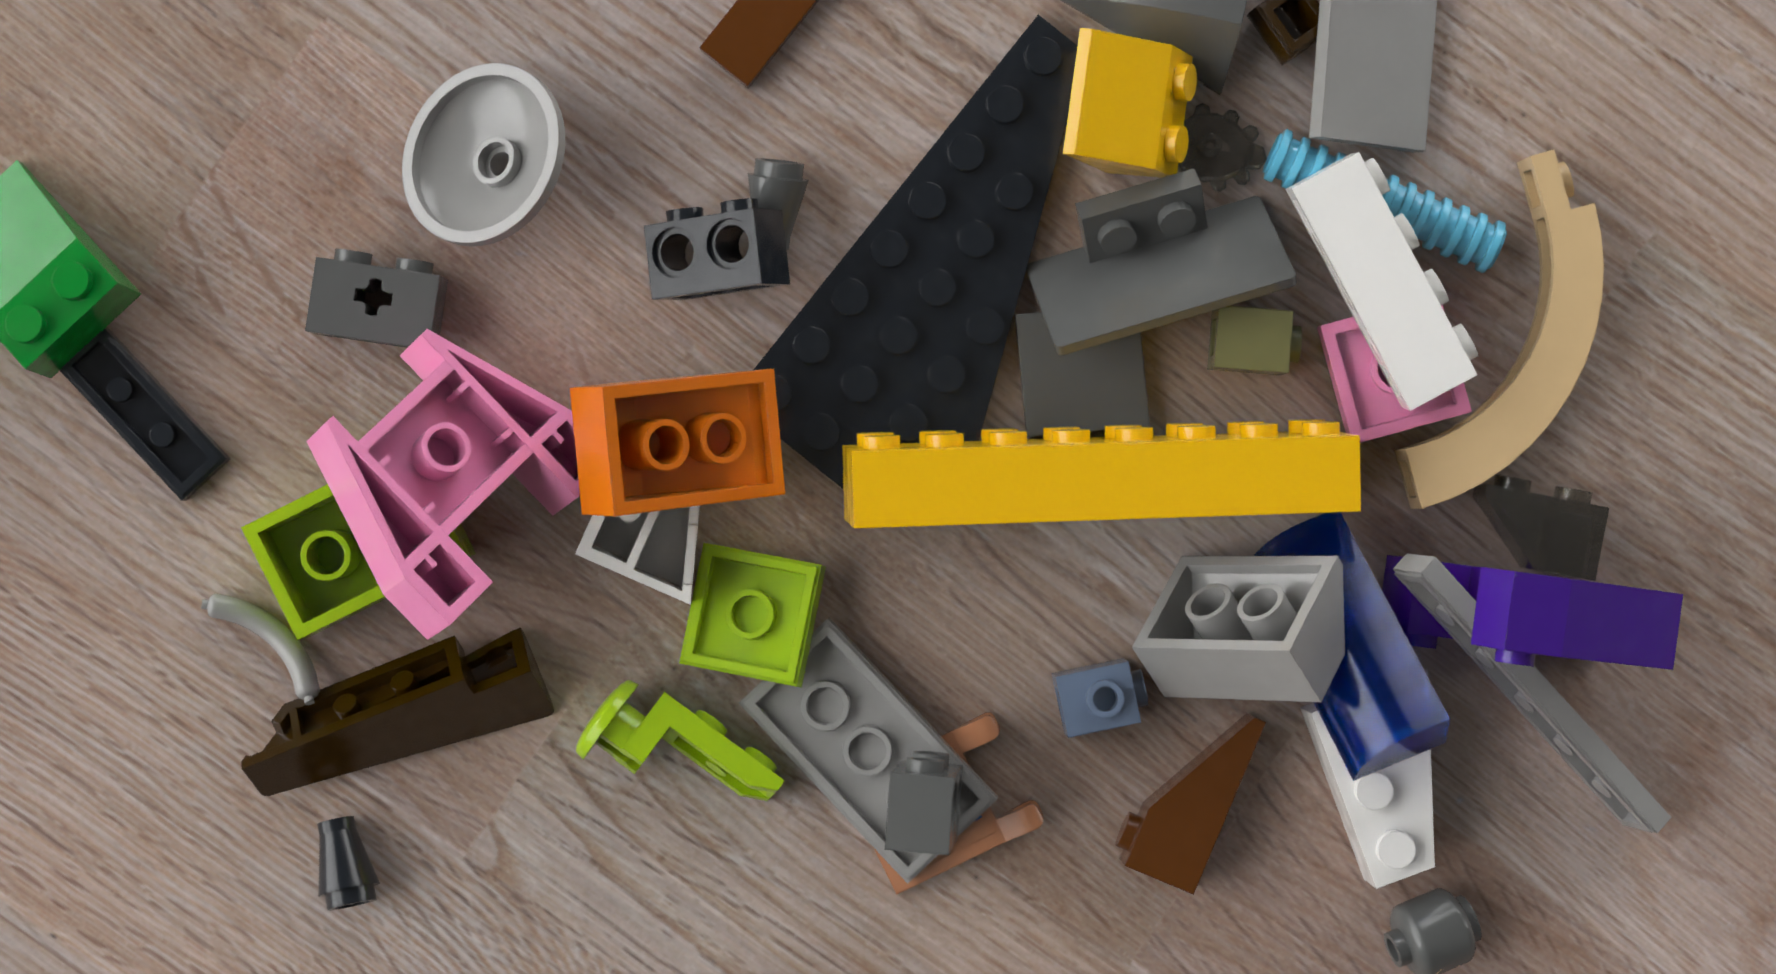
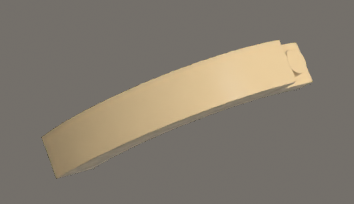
[1394,149,1604,509]

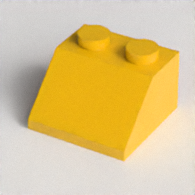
[1063,28,1197,178]

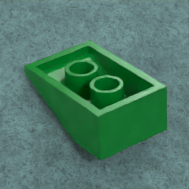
[0,160,141,378]

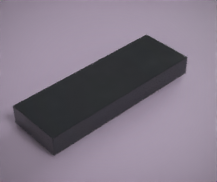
[60,327,231,501]

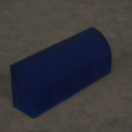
[1254,512,1450,781]

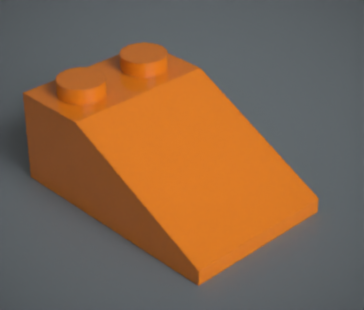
[570,369,785,517]

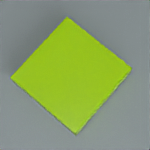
[679,543,826,688]

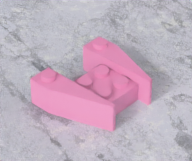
[306,329,580,640]

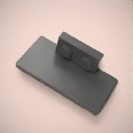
[1026,168,1297,355]

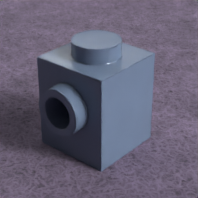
[1051,658,1148,738]

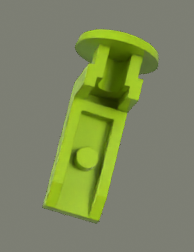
[576,680,785,801]

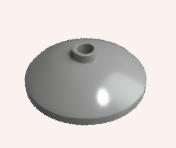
[402,63,565,247]

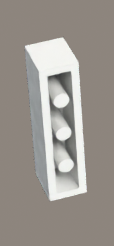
[1285,152,1478,411]

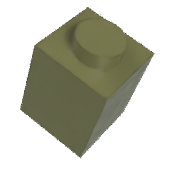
[1207,306,1302,375]

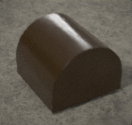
[1246,0,1320,66]

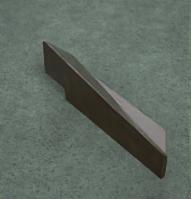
[241,627,554,796]

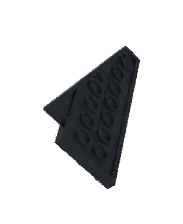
[753,14,1077,489]

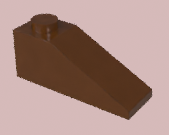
[1115,713,1266,895]

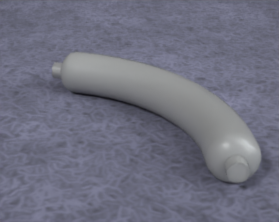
[201,594,320,705]

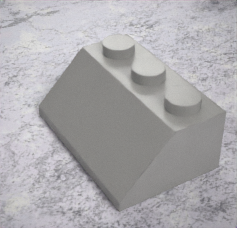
[1132,556,1345,702]

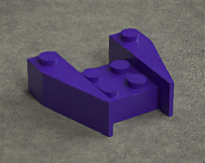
[1377,555,1683,670]

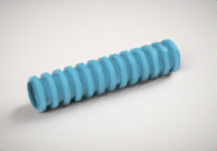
[1262,129,1507,273]

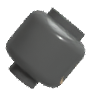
[1384,888,1482,974]

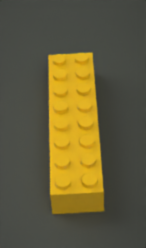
[842,419,1361,528]

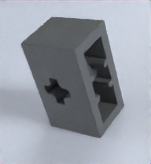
[305,248,448,348]

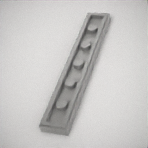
[1393,553,1672,833]

